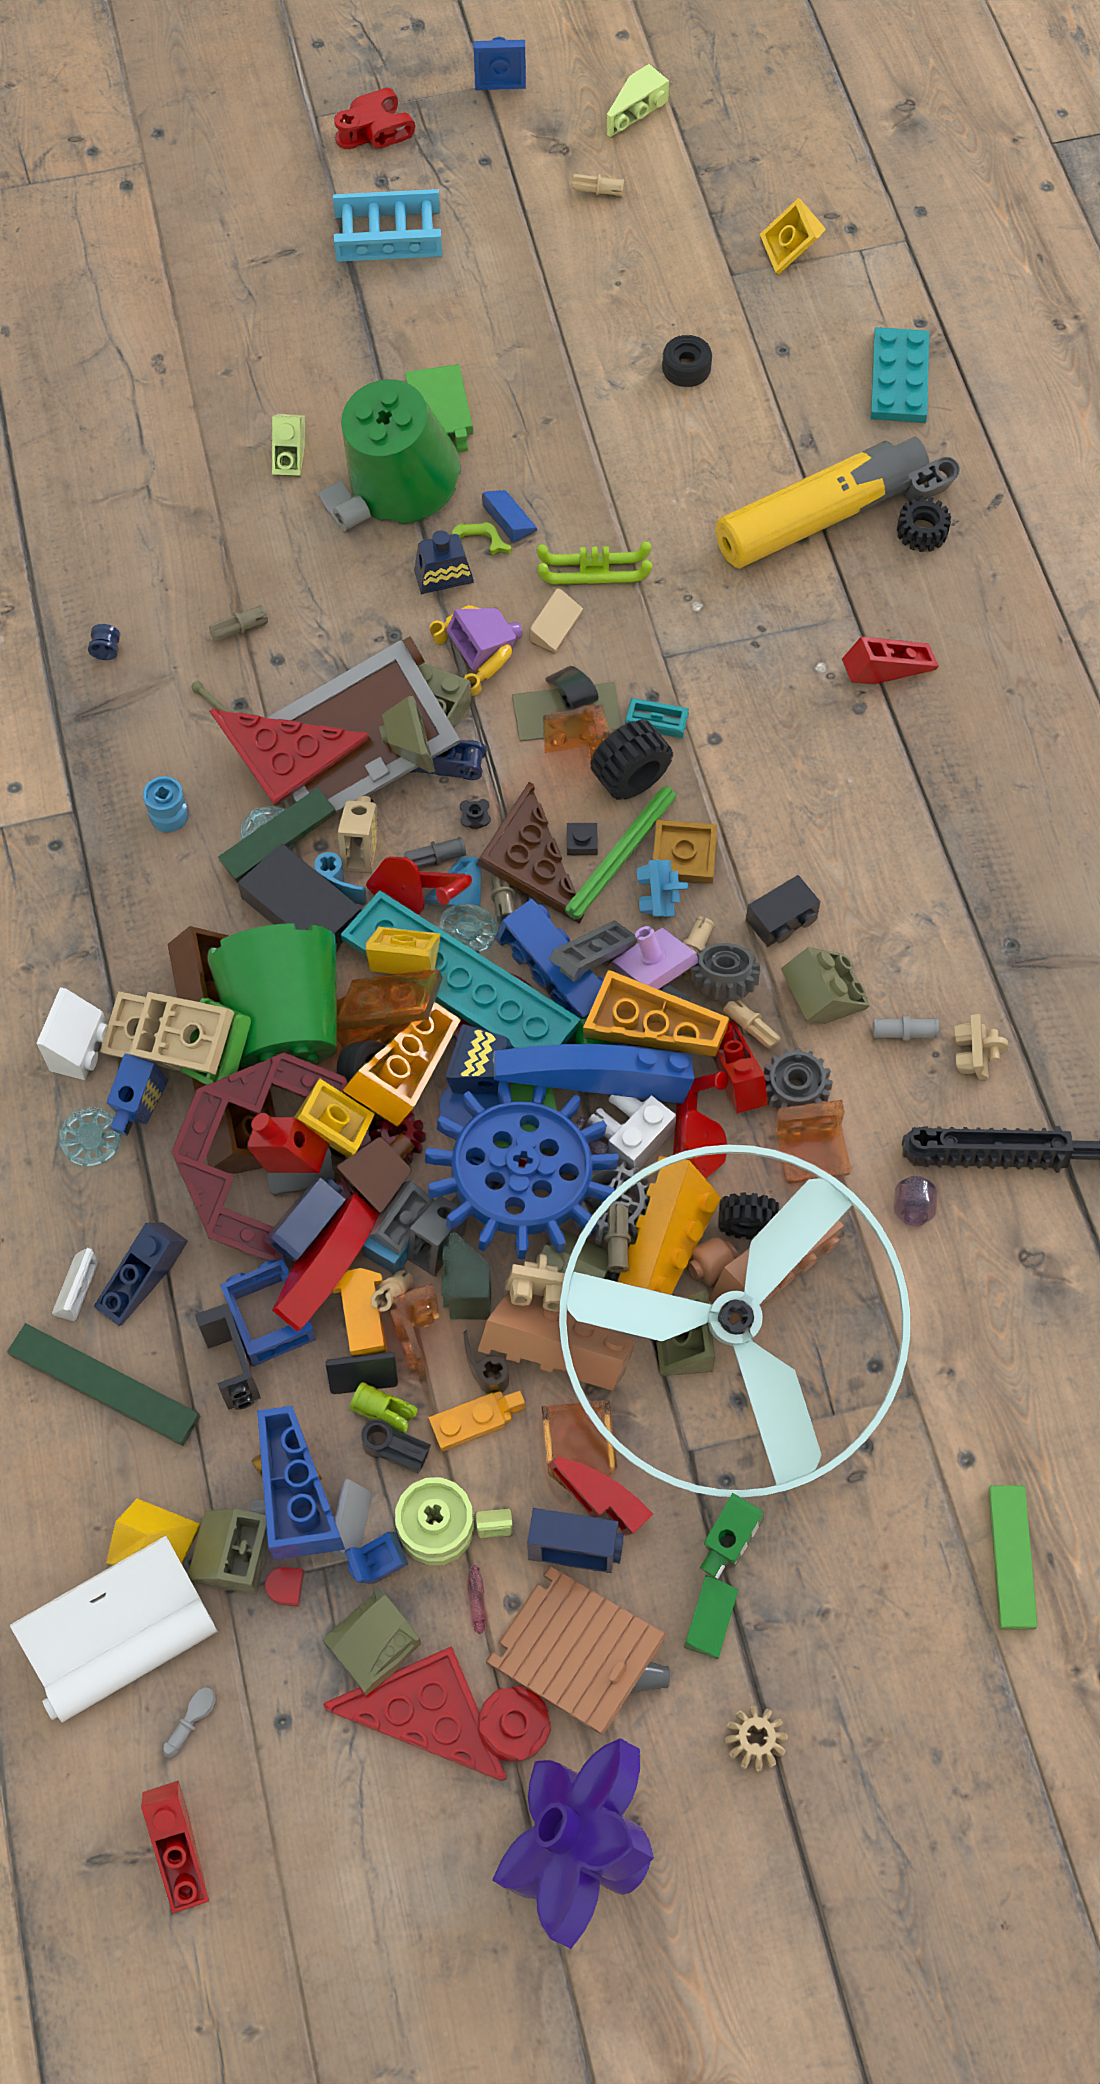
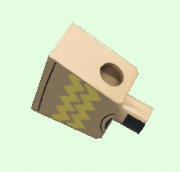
[338,796,378,873]

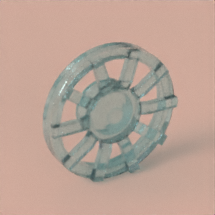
[439,904,497,953]
[59,1107,121,1166]

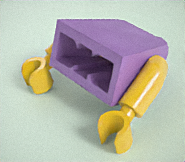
[429,605,522,696]

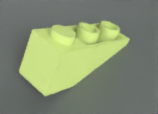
[607,64,669,137]

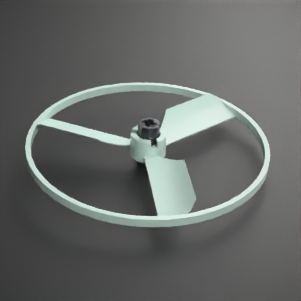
[559,1145,910,1497]

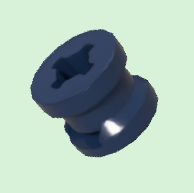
[88,624,120,660]

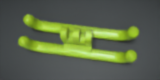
[536,541,653,585]

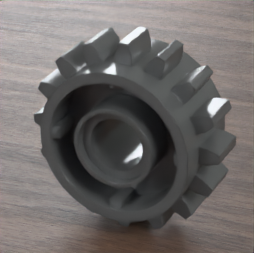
[691,943,760,1002]
[764,1048,833,1118]

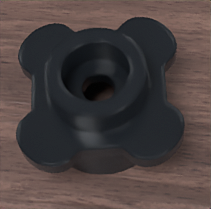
[460,799,491,829]

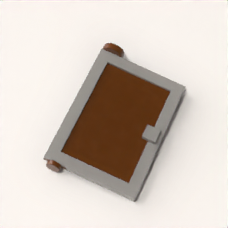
[267,636,461,817]

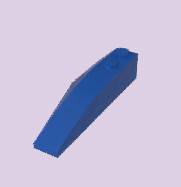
[493,1043,694,1104]

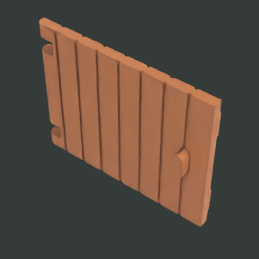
[486,1566,666,1735]

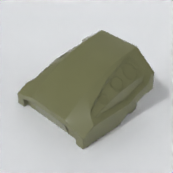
[323,1587,421,1695]

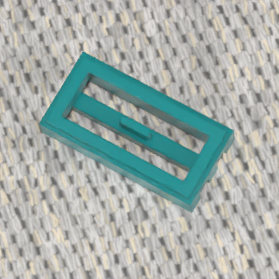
[625,698,689,738]

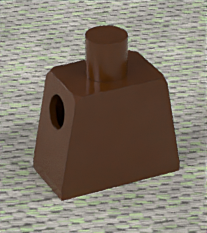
[332,1133,415,1214]

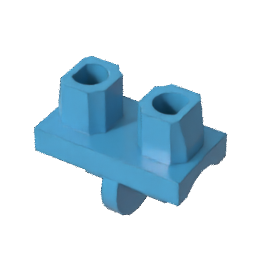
[637,859,688,917]

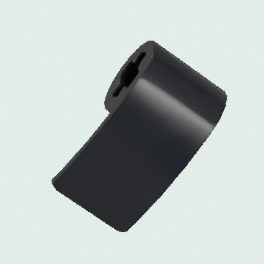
[546,666,599,714]

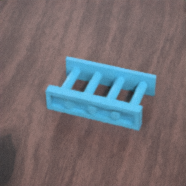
[333,189,442,262]

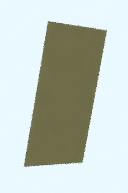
[512,682,622,741]

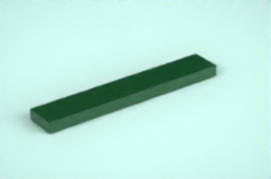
[7,1323,201,1446]

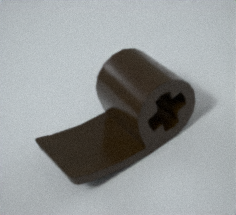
[463,1330,509,1394]

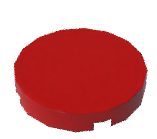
[478,1686,551,1762]

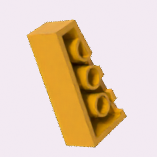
[583,970,729,1057]

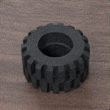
[590,719,673,800]

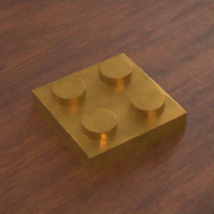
[653,819,718,883]

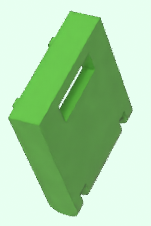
[181,998,251,1085]

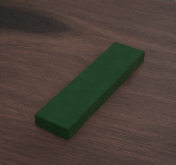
[218,787,337,883]

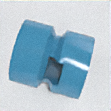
[143,776,189,832]

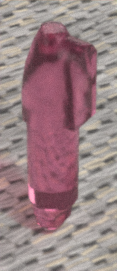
[467,1565,486,1634]

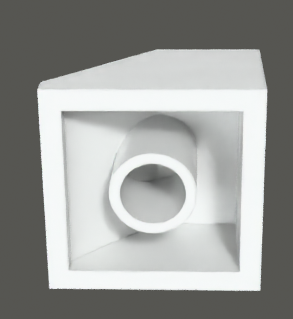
[37,987,108,1080]

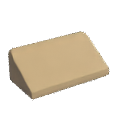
[530,588,583,653]

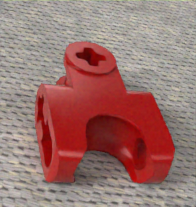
[334,88,416,149]

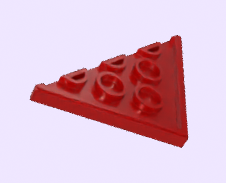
[209,708,371,806]
[323,1646,507,1781]

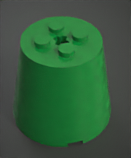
[341,379,461,524]
[207,923,337,1069]

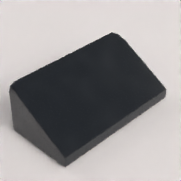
[325,1351,398,1395]

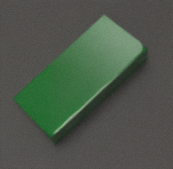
[684,1575,739,1659]

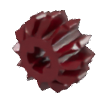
[370,1111,426,1163]

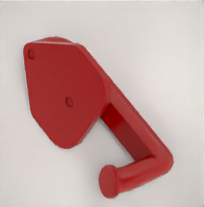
[366,856,472,915]
[673,1071,728,1178]

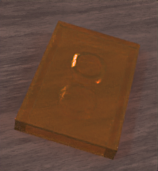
[337,969,443,1030]

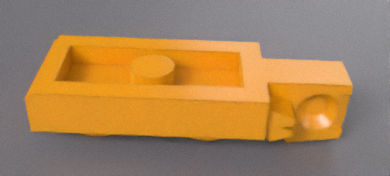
[428,1391,526,1452]

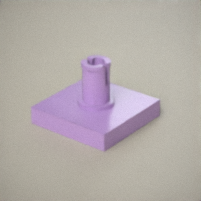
[612,926,699,989]

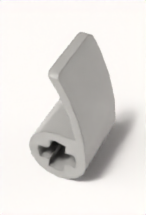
[318,481,370,531]

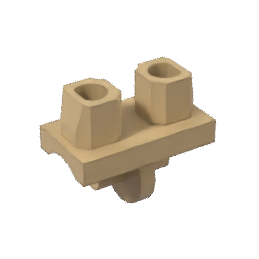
[955,1014,1008,1080]
[505,1254,565,1312]

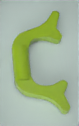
[452,522,511,555]

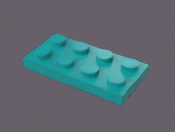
[870,327,930,423]

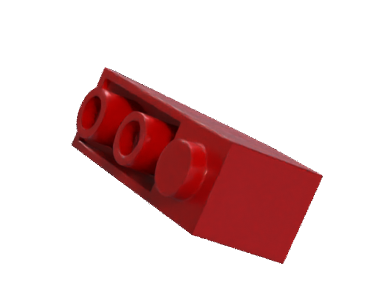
[713,1021,768,1113]
[141,1780,209,1914]

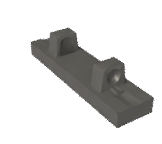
[549,920,637,981]

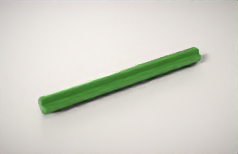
[565,786,676,920]

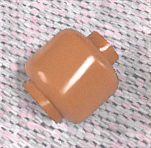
[687,1237,739,1287]

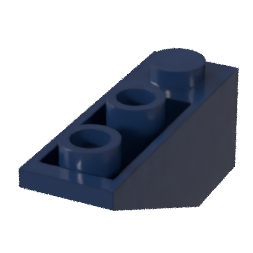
[93,1222,188,1326]

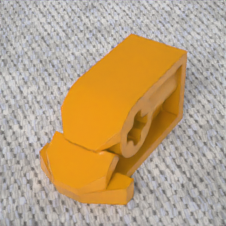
[333,1268,387,1356]

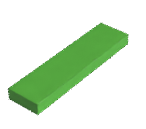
[988,1485,1038,1629]

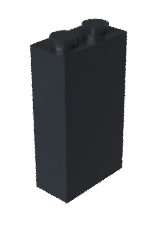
[238,843,362,953]

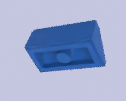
[482,490,537,543]

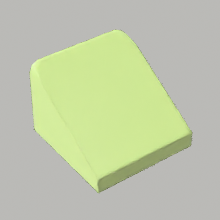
[476,1509,513,1538]

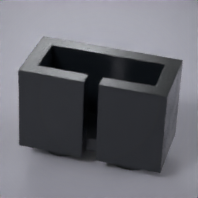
[746,875,821,947]

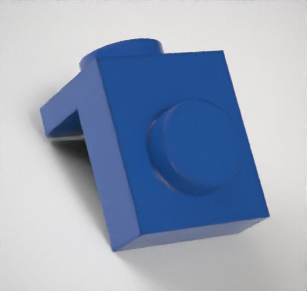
[345,1532,408,1584]

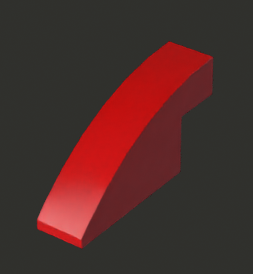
[272,1193,379,1332]

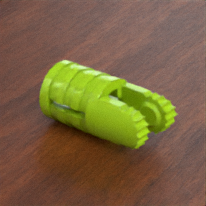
[349,1382,418,1433]

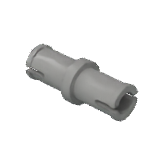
[873,1016,939,1041]

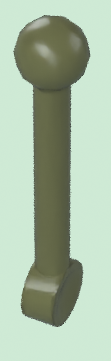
[191,681,236,713]

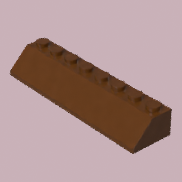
[167,926,276,1174]

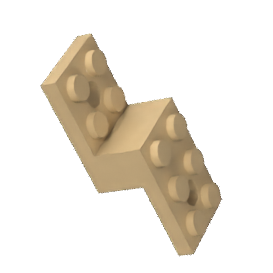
[100,991,234,1075]

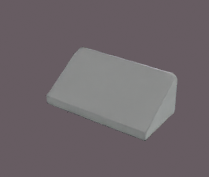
[331,1479,372,1559]

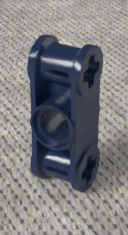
[410,740,487,780]

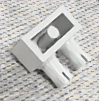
[587,1095,676,1170]

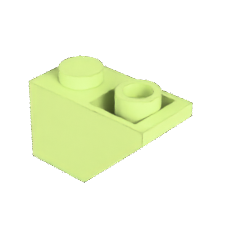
[272,414,305,476]

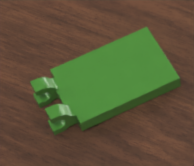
[405,364,473,452]

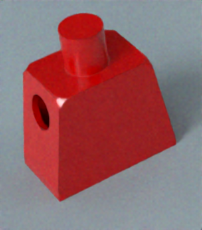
[248,1113,329,1173]

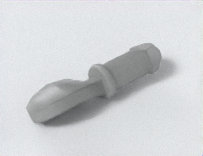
[163,1687,216,1758]

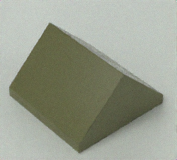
[656,1291,715,1376]

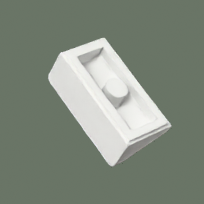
[52,1248,99,1321]

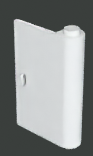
[10,1536,218,1723]

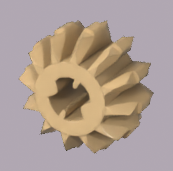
[724,1706,788,1772]

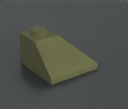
[379,696,435,773]

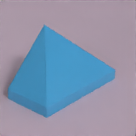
[424,857,481,905]

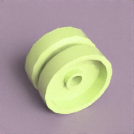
[395,1477,474,1566]

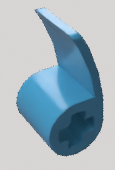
[314,852,367,905]

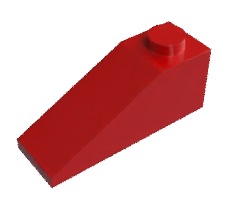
[842,637,939,684]

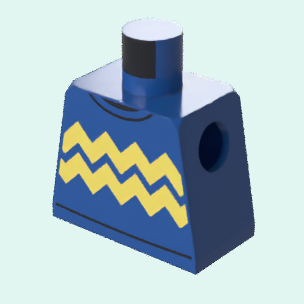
[107,1053,168,1136]

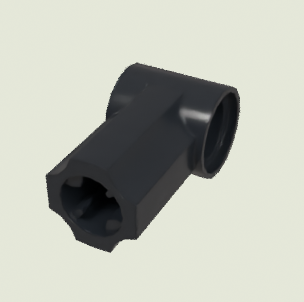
[361,1419,431,1474]

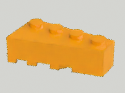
[343,1002,461,1126]
[617,1156,721,1295]

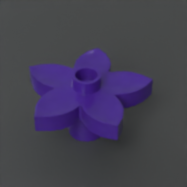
[492,1738,654,1949]

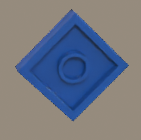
[473,36,526,90]

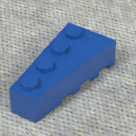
[495,898,604,1019]
[257,1406,345,1560]

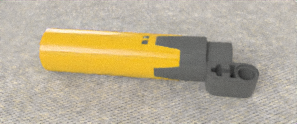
[715,436,960,569]

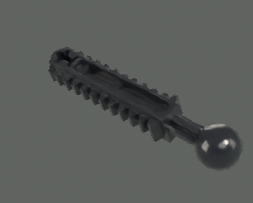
[901,1126,1100,1173]

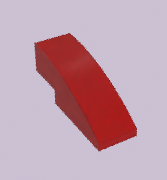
[547,1457,654,1536]

